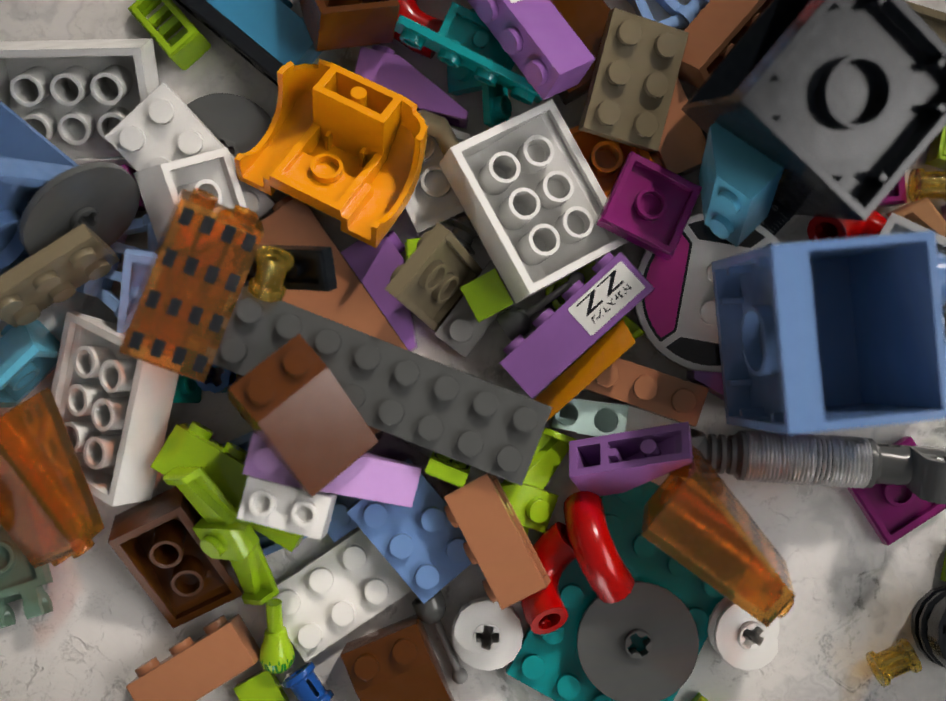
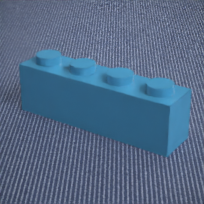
[205,0,323,66]

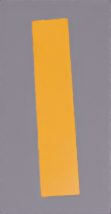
[534,319,636,421]

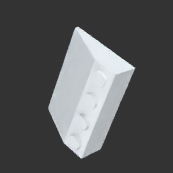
[0,38,159,167]
[439,99,629,304]
[38,311,181,507]

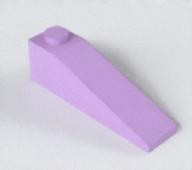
[242,431,422,508]

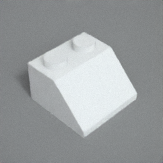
[134,147,253,252]

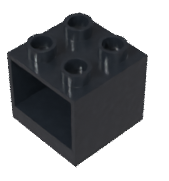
[681,0,946,221]

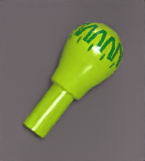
[259,598,295,674]

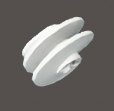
[707,591,779,671]
[451,596,523,671]

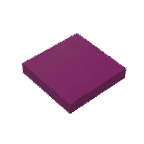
[596,151,702,261]
[847,436,946,546]

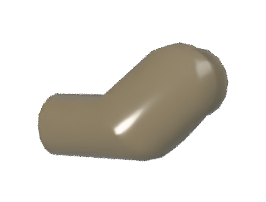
[417,109,459,155]

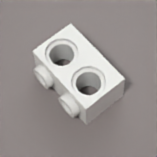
[237,476,338,540]

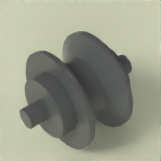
[450,216,480,255]

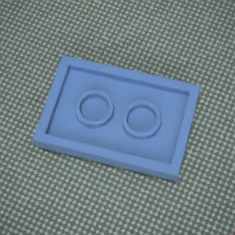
[346,458,472,604]

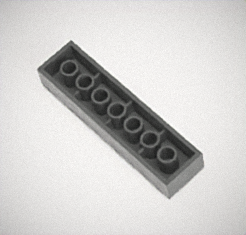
[208,284,552,486]

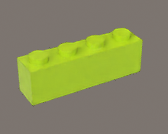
[150,421,304,552]

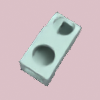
[551,398,629,437]

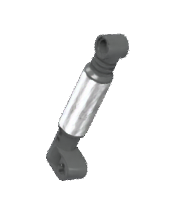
[668,429,946,505]

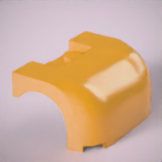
[234,59,428,248]

